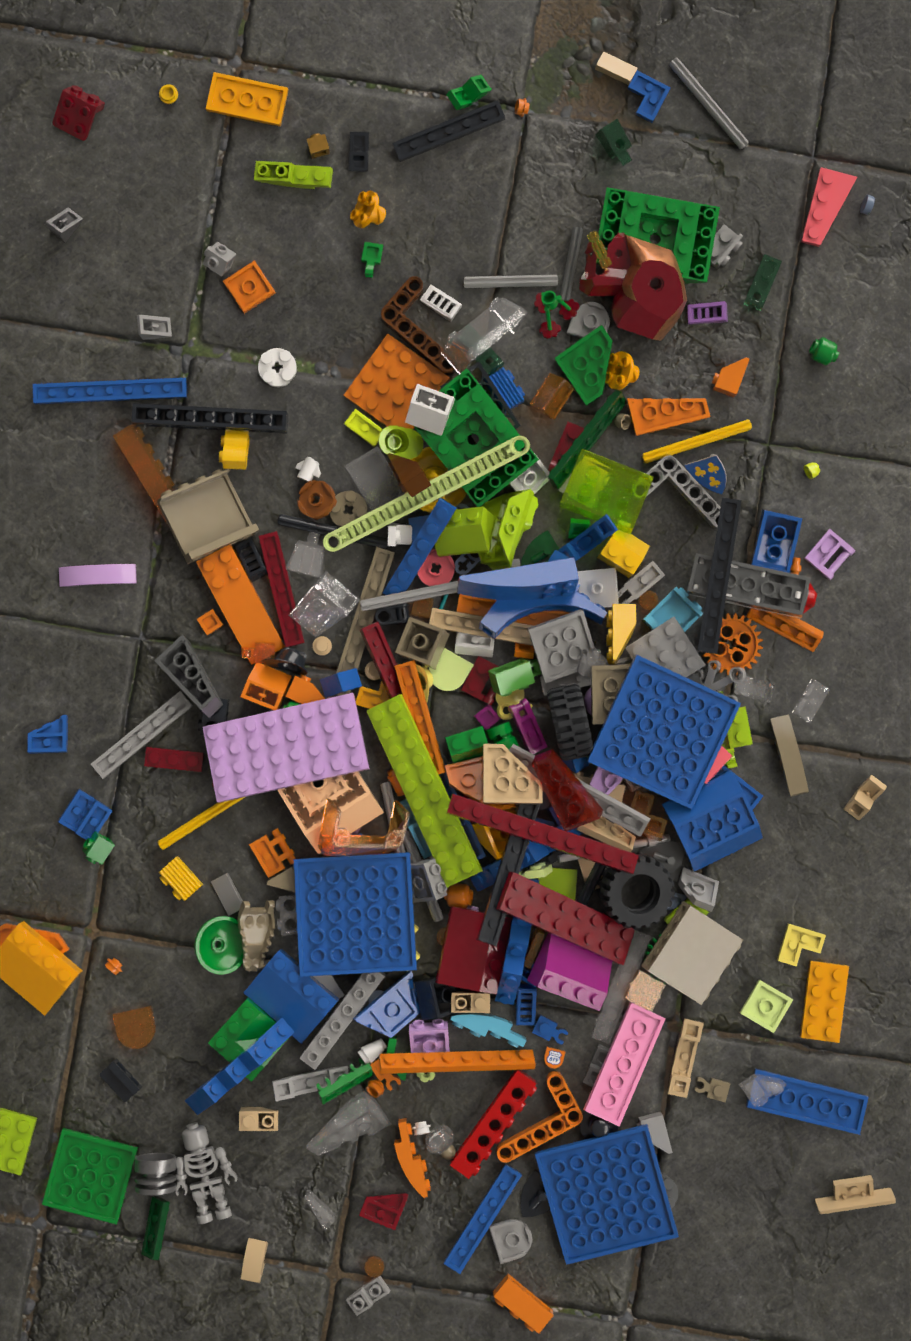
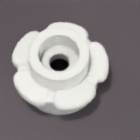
[412,1121,431,1135]

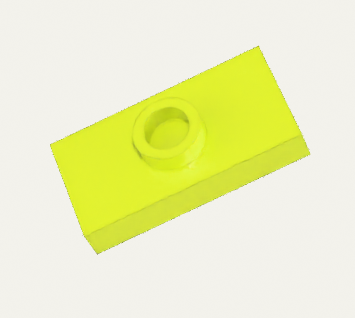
[344,409,383,448]

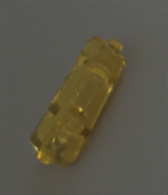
[587,231,612,268]

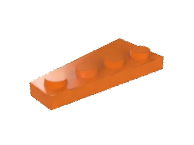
[626,398,710,436]

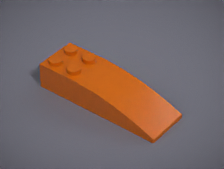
[196,544,285,665]

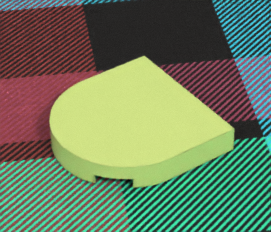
[429,648,474,691]

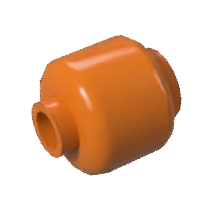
[444,883,473,908]

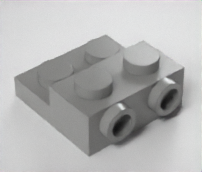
[411,858,447,903]

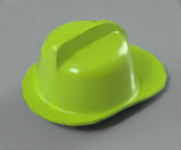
[379,426,423,459]

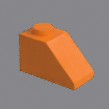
[712,357,750,397]

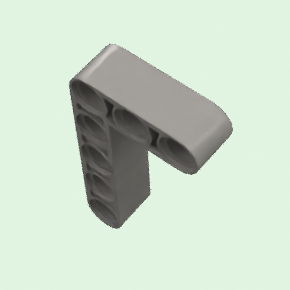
[631,455,721,530]

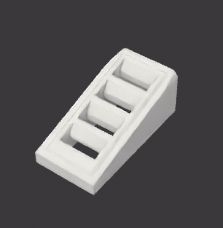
[420,285,462,322]

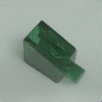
[595,119,633,166]

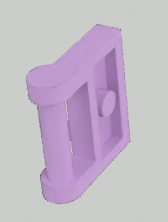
[804,529,855,580]

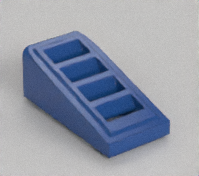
[516,984,537,1026]

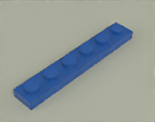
[383,498,457,595]
[444,1163,522,1274]

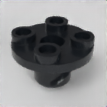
[580,1111,618,1139]

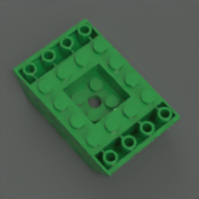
[596,187,720,284]
[414,368,539,507]

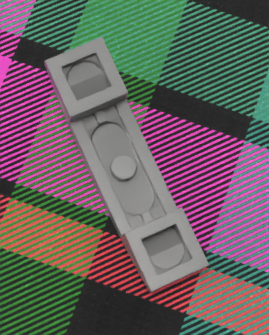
[272,1066,349,1101]

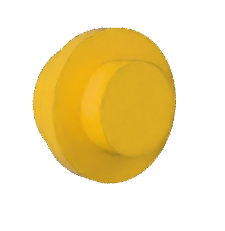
[159,84,178,104]

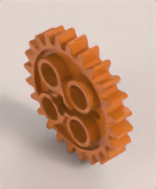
[702,613,763,675]

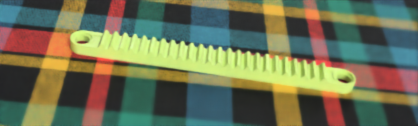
[323,436,530,552]

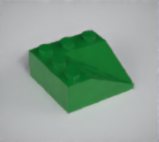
[208,997,290,1082]

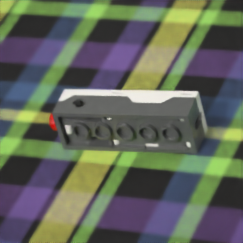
[687,553,817,619]

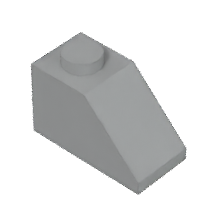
[637,1111,673,1154]

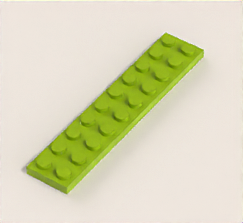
[367,694,483,887]

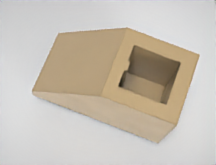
[451,990,490,1013]
[239,1107,278,1131]

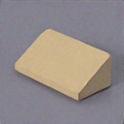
[595,52,638,85]

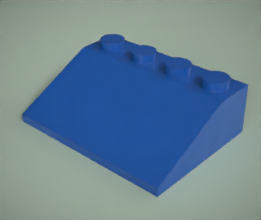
[244,949,339,1044]

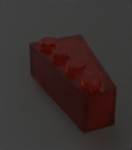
[532,749,603,831]

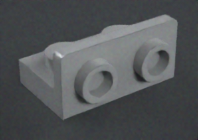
[710,224,743,269]

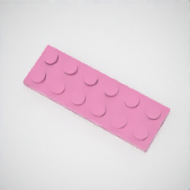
[583,1002,666,1126]

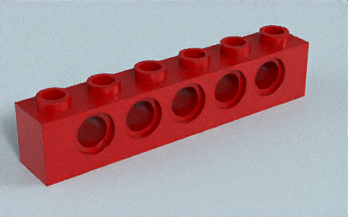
[450,1070,537,1179]

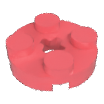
[417,549,455,586]

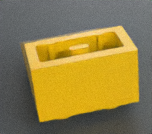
[606,604,636,665]

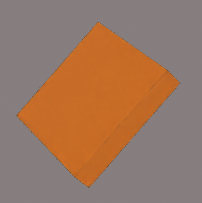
[223,260,276,314]

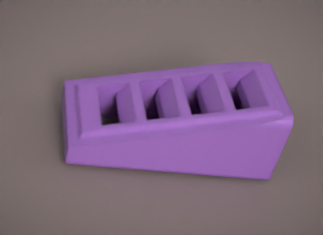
[687,301,728,324]

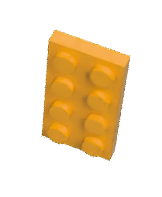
[206,72,289,127]
[800,960,849,1043]

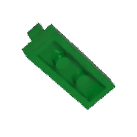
[316,1058,373,1105]

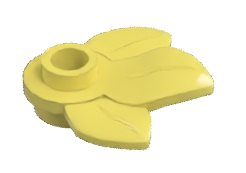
[496,689,532,720]

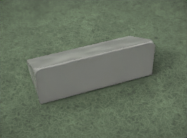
[211,873,243,916]

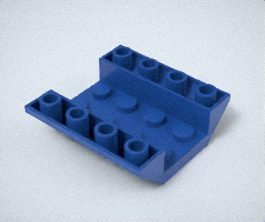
[662,770,763,872]

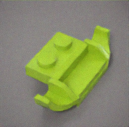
[720,691,753,768]

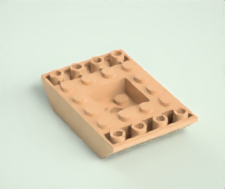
[278,772,384,854]

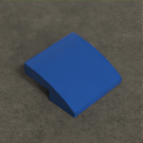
[58,789,113,840]

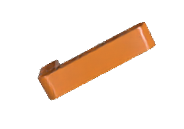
[496,1071,583,1163]

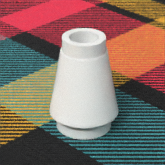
[358,1038,387,1064]

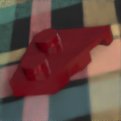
[359,1193,409,1230]

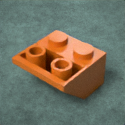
[241,662,292,710]

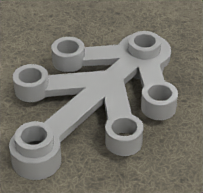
[692,660,746,702]

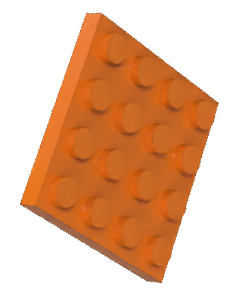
[344,334,450,430]

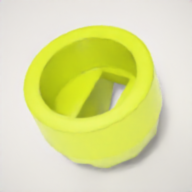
[804,462,820,479]

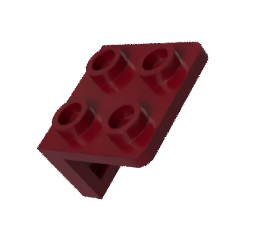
[52,85,105,141]

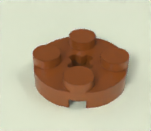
[298,480,337,520]

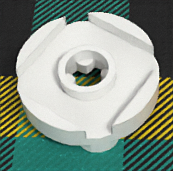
[258,348,297,387]

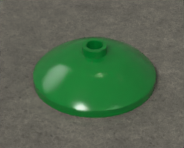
[194,916,243,975]

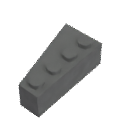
[155,634,223,718]

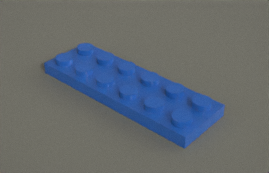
[746,1069,869,1135]

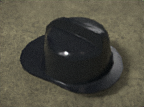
[263,648,308,675]

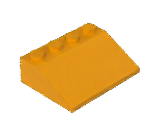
[0,921,83,1016]

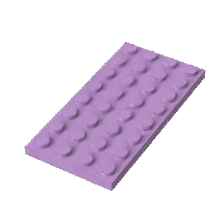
[203,693,370,803]

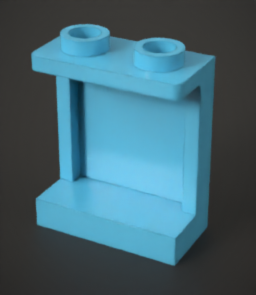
[642,587,703,632]

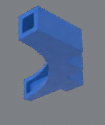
[479,584,608,639]
[470,813,583,891]
[495,879,539,1005]
[185,1018,294,1115]

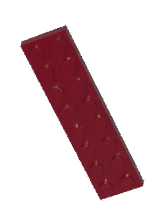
[496,872,635,965]

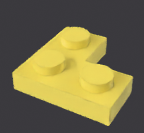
[777,923,826,967]

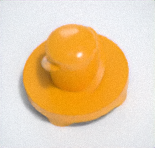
[350,190,386,228]
[605,351,640,390]

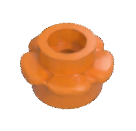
[514,98,529,117]
[105,958,122,975]
[366,1080,384,1098]

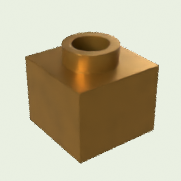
[307,133,330,159]

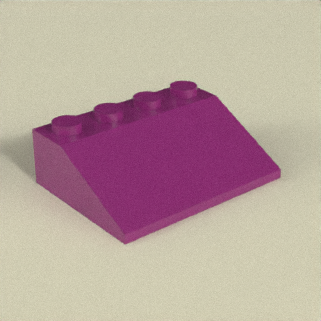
[527,933,612,1011]

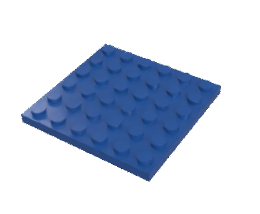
[586,654,741,809]
[294,852,417,977]
[535,1124,679,1265]

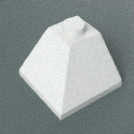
[510,454,550,494]

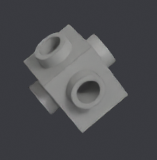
[203,242,236,276]

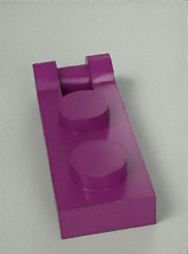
[508,698,548,754]

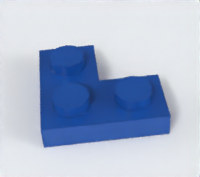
[628,70,670,123]

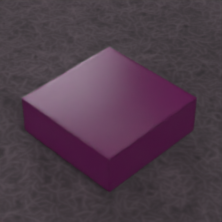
[474,704,501,730]

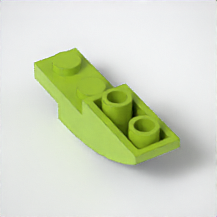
[254,161,333,189]

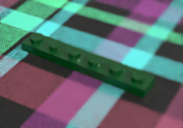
[547,389,627,490]

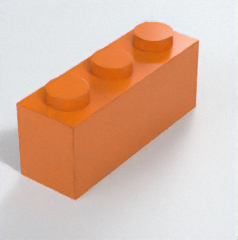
[493,1274,554,1333]

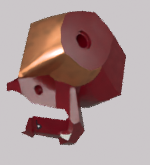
[579,233,687,341]

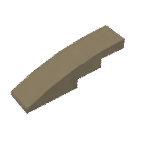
[770,714,809,797]

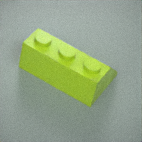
[435,506,494,557]

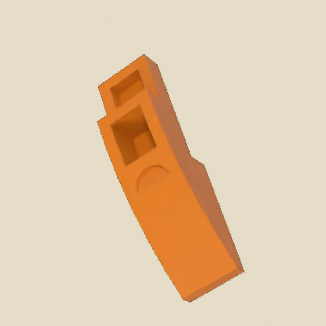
[394,1118,431,1198]

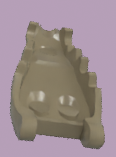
[238,900,275,972]

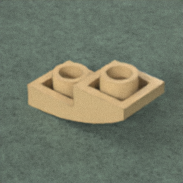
[241,1238,268,1283]

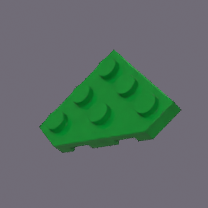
[554,325,613,406]

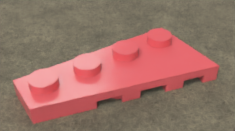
[801,167,857,247]

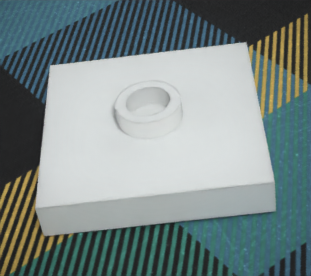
[577,568,619,608]

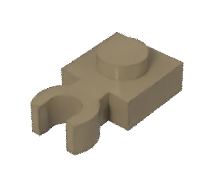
[694,1077,730,1103]

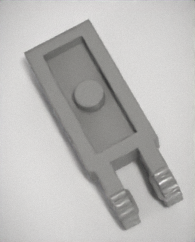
[618,561,665,604]

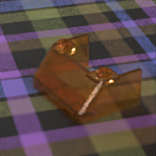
[318,799,410,856]

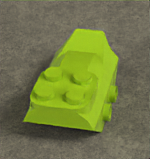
[478,489,538,571]

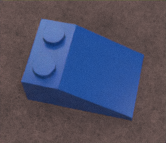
[751,509,802,573]

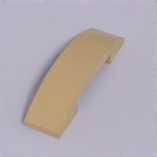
[668,1019,704,1098]

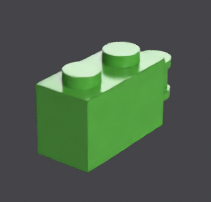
[488,658,541,696]

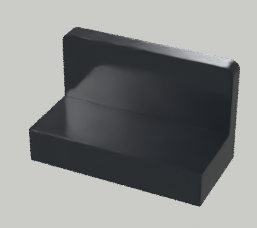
[100,1058,142,1102]

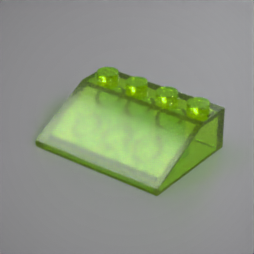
[559,449,654,535]

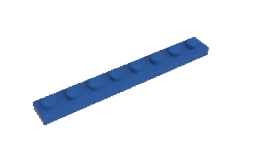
[33,378,187,404]

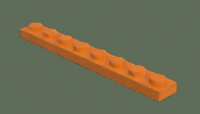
[379,1049,536,1074]

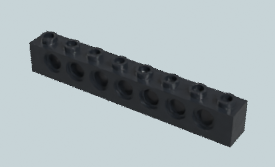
[132,403,288,434]

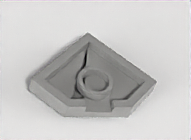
[678,867,719,912]

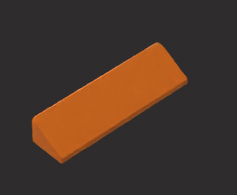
[746,608,824,652]

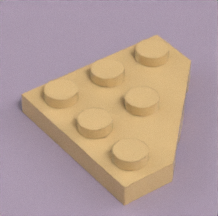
[483,744,543,804]

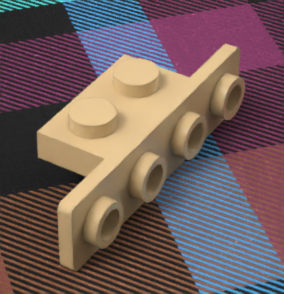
[815,1175,896,1214]

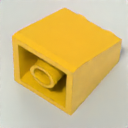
[597,526,650,578]

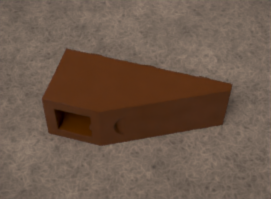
[387,453,431,497]

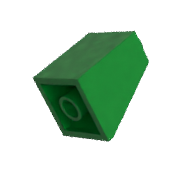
[445,726,488,763]

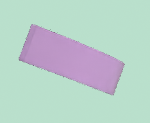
[59,564,137,587]

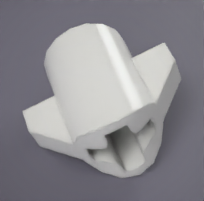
[296,457,321,482]

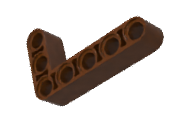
[381,276,456,375]

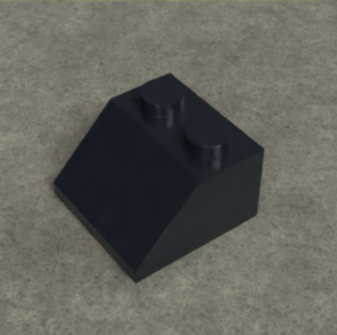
[414,976,461,1020]

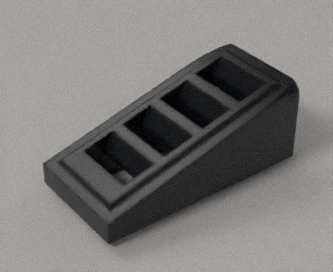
[234,538,268,582]

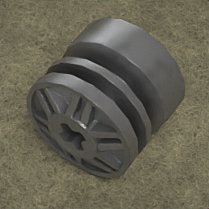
[135,1153,176,1196]

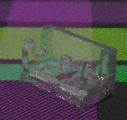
[792,679,830,723]

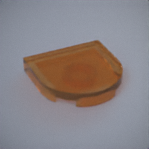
[524,928,545,969]
[113,1006,156,1049]

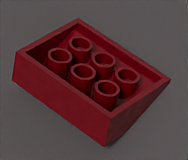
[436,906,512,994]

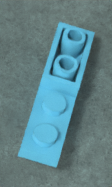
[450,1013,527,1048]

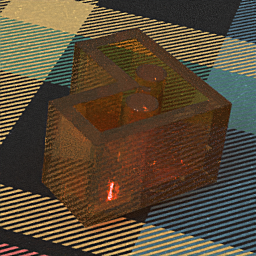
[626,790,668,842]

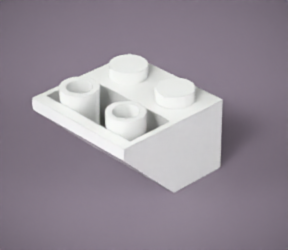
[405,384,455,436]

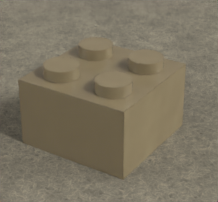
[395,617,449,669]

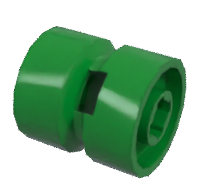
[486,721,519,750]

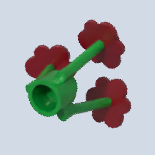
[534,291,580,339]

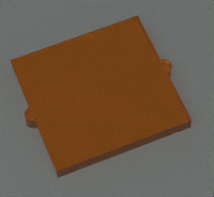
[623,970,666,1012]

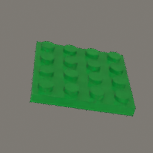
[42,1128,138,1225]

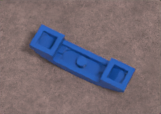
[558,514,618,562]

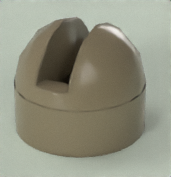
[614,414,631,430]
[439,1143,456,1160]

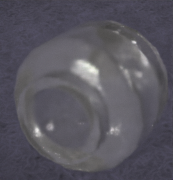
[425,1125,454,1154]

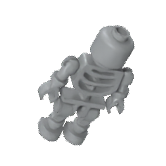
[175,1122,238,1224]

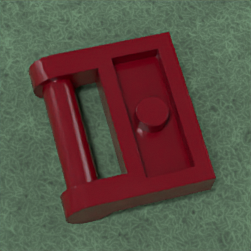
[461,656,499,706]

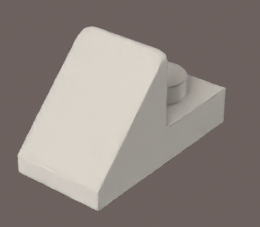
[388,523,412,546]

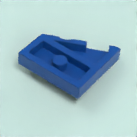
[27,715,68,754]

